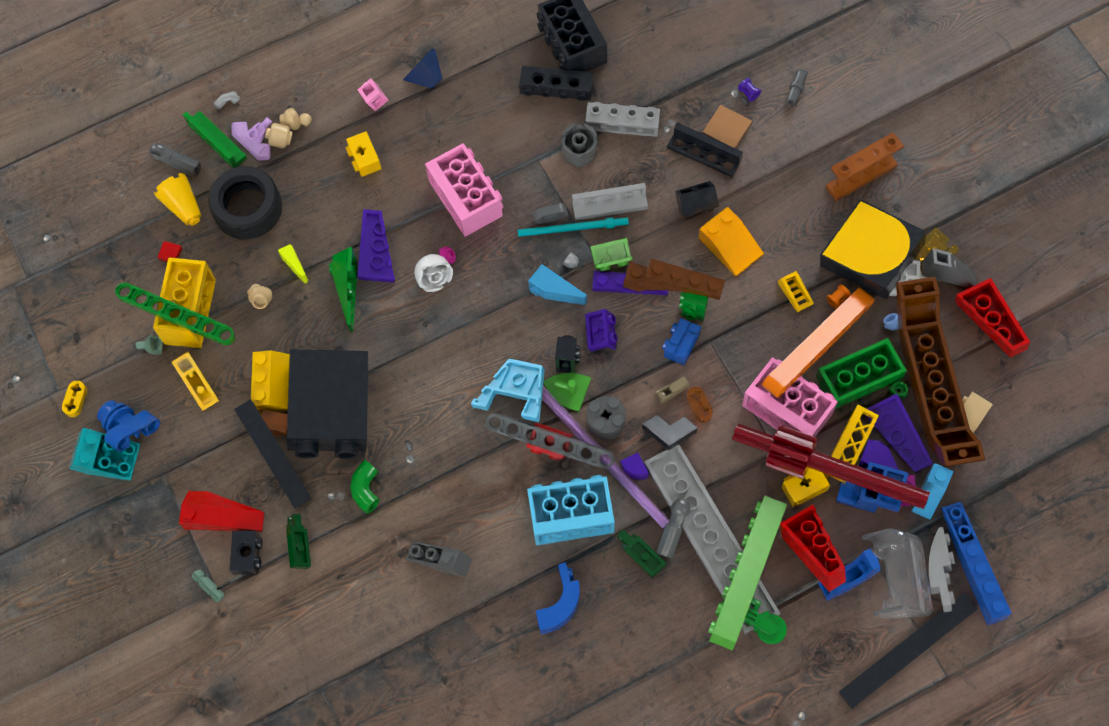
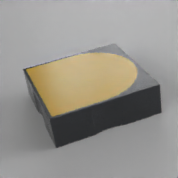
[820,199,926,299]

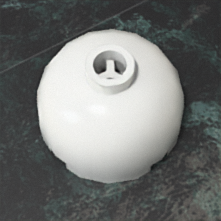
[414,254,453,292]

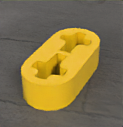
[62,381,87,417]

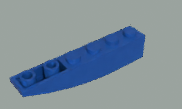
[942,502,1012,626]

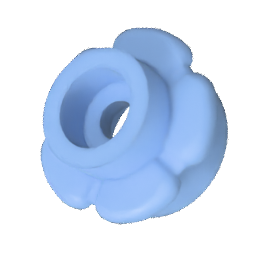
[883,313,899,331]

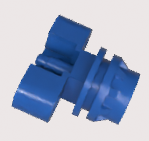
[97,400,160,452]

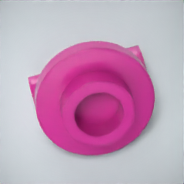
[439,246,456,264]

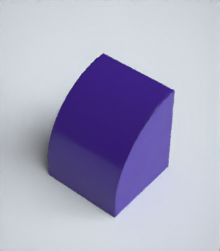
[620,453,649,481]

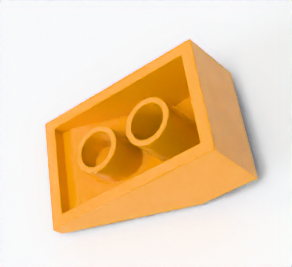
[699,207,764,276]

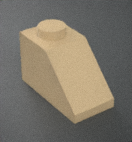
[962,392,993,433]

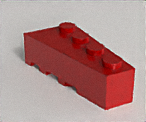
[780,504,846,592]

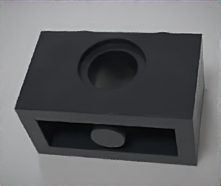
[230,531,263,575]

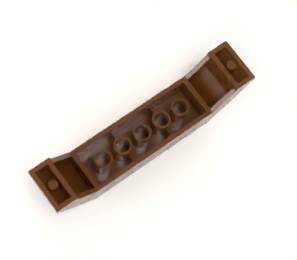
[896,276,985,467]

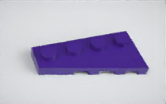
[357,209,395,283]
[864,394,933,473]

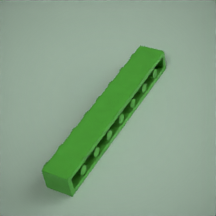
[708,496,787,651]

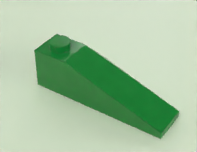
[329,247,358,332]

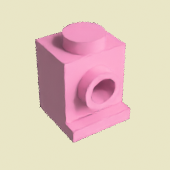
[357,79,389,111]

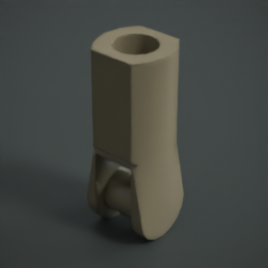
[654,376,690,404]

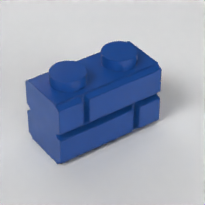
[662,318,701,365]

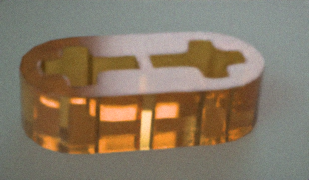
[687,387,713,423]

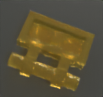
[915,227,959,266]

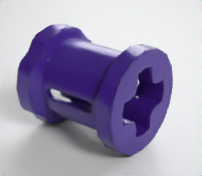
[738,78,761,102]

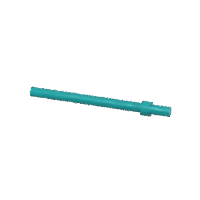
[517,217,629,237]

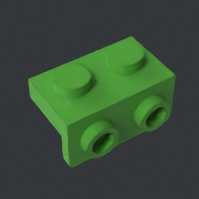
[590,238,633,271]

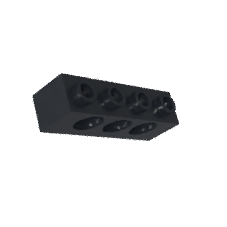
[519,66,593,101]

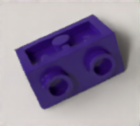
[585,309,618,351]

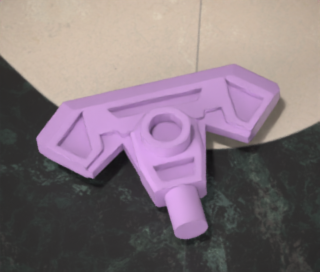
[232,117,272,161]

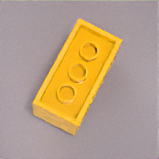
[153,258,216,349]

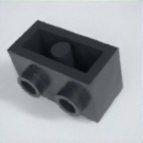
[675,181,719,217]
[555,335,581,373]

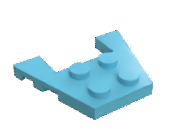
[471,359,545,422]

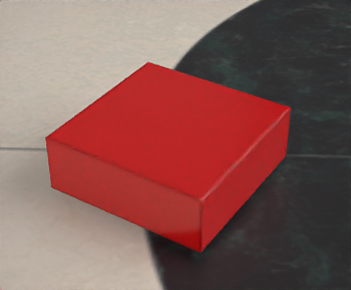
[157,241,183,262]

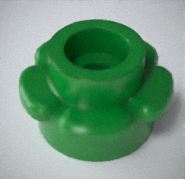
[889,381,908,399]

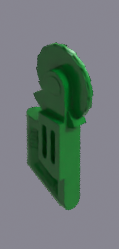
[721,597,787,645]

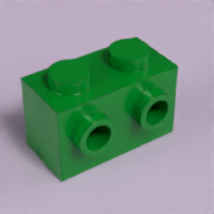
[679,292,709,321]

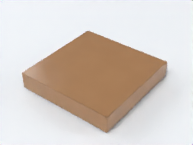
[702,105,752,148]

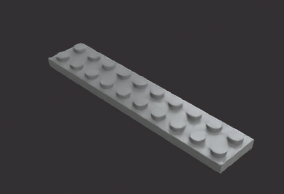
[644,444,781,634]

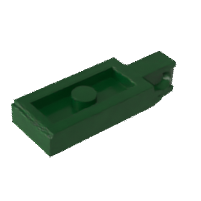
[286,514,311,569]
[617,529,667,579]

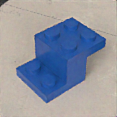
[836,462,908,513]

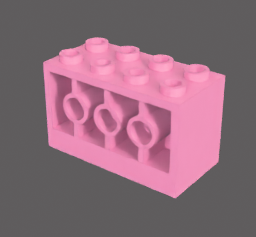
[425,143,504,237]
[742,357,837,437]

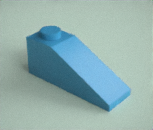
[528,264,587,305]

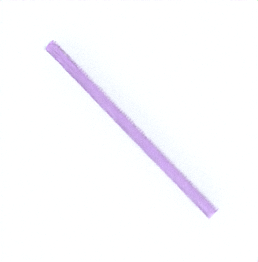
[542,385,669,528]

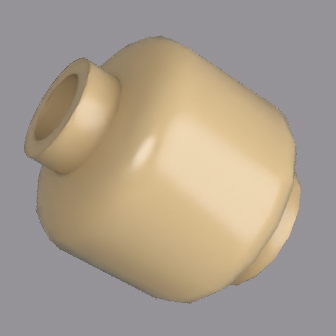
[265,123,292,148]

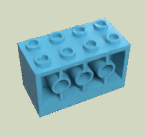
[527,475,615,545]

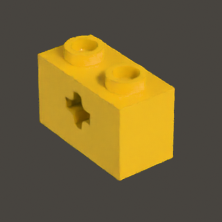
[345,131,382,177]
[781,468,830,508]

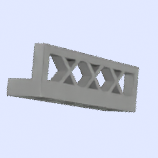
[572,183,648,221]

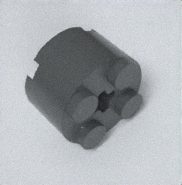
[561,124,598,168]
[587,396,626,440]

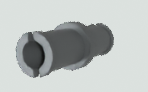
[786,69,808,106]

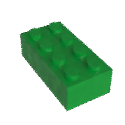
[816,338,907,409]

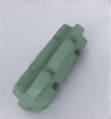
[191,569,225,602]

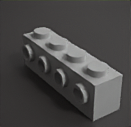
[585,102,660,137]

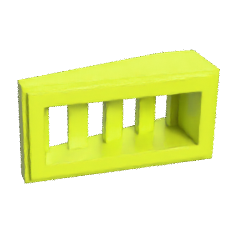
[278,244,309,283]

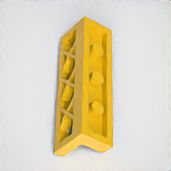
[823,405,879,484]

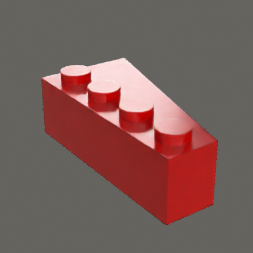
[955,278,1030,358]

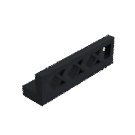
[667,122,743,178]

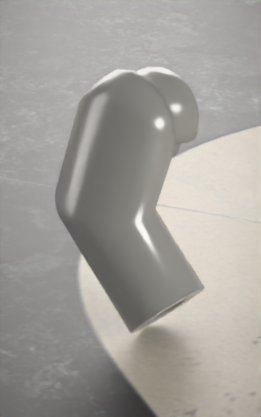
[213,91,240,110]

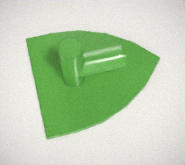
[543,373,591,412]

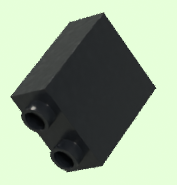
[287,349,368,459]

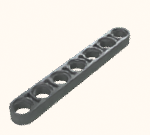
[486,413,615,469]

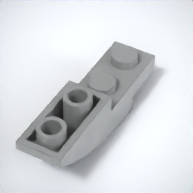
[929,527,955,612]

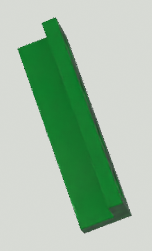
[182,111,247,168]

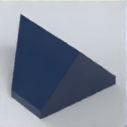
[403,48,443,88]

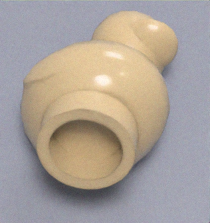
[280,108,312,130]
[247,284,272,309]

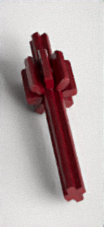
[732,423,930,509]

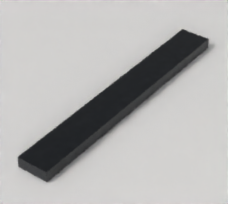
[839,593,978,709]

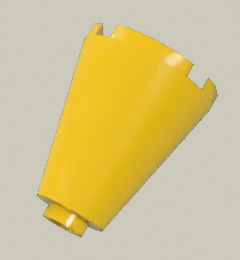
[154,173,201,226]

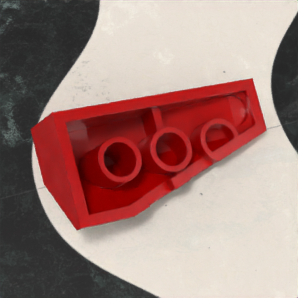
[179,491,265,532]

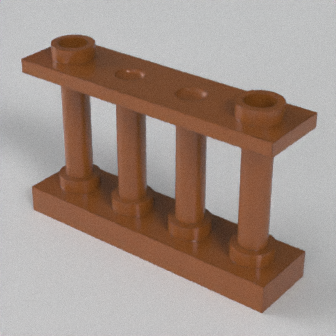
[825,132,904,201]

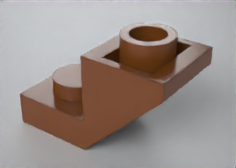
[245,409,288,436]

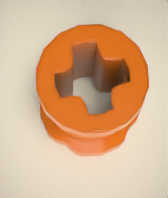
[826,284,851,309]

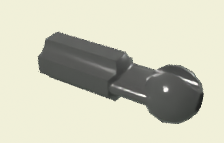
[150,143,202,177]
[656,498,690,558]

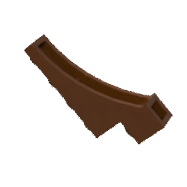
[623,258,725,300]

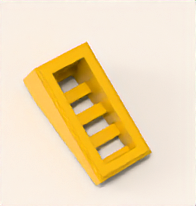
[777,271,814,313]

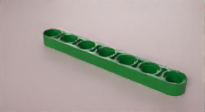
[115,282,236,345]

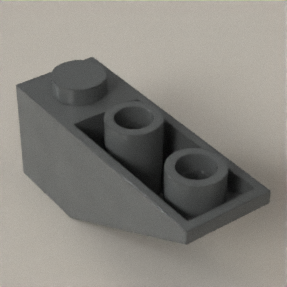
[922,248,976,288]
[406,541,472,577]

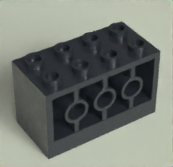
[536,0,607,72]

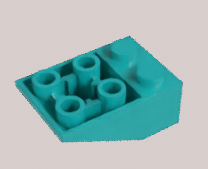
[69,428,140,481]

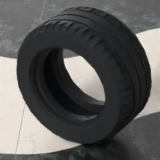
[208,166,282,239]

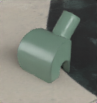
[136,334,163,355]

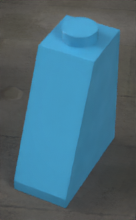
[911,463,954,520]

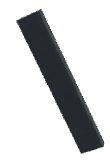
[234,399,312,509]

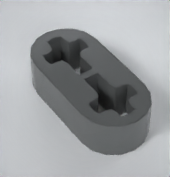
[532,203,568,224]

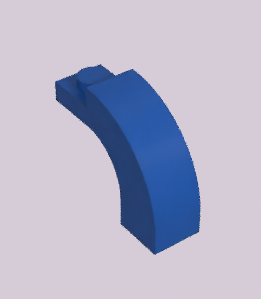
[818,549,881,601]
[536,563,580,634]

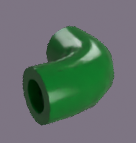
[350,459,380,514]

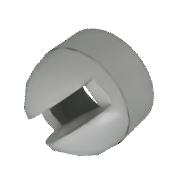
[563,252,579,269]

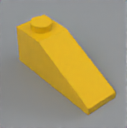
[171,351,219,411]

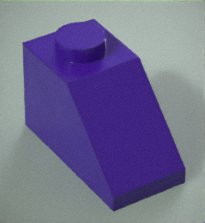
[858,440,899,470]

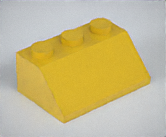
[251,350,290,412]

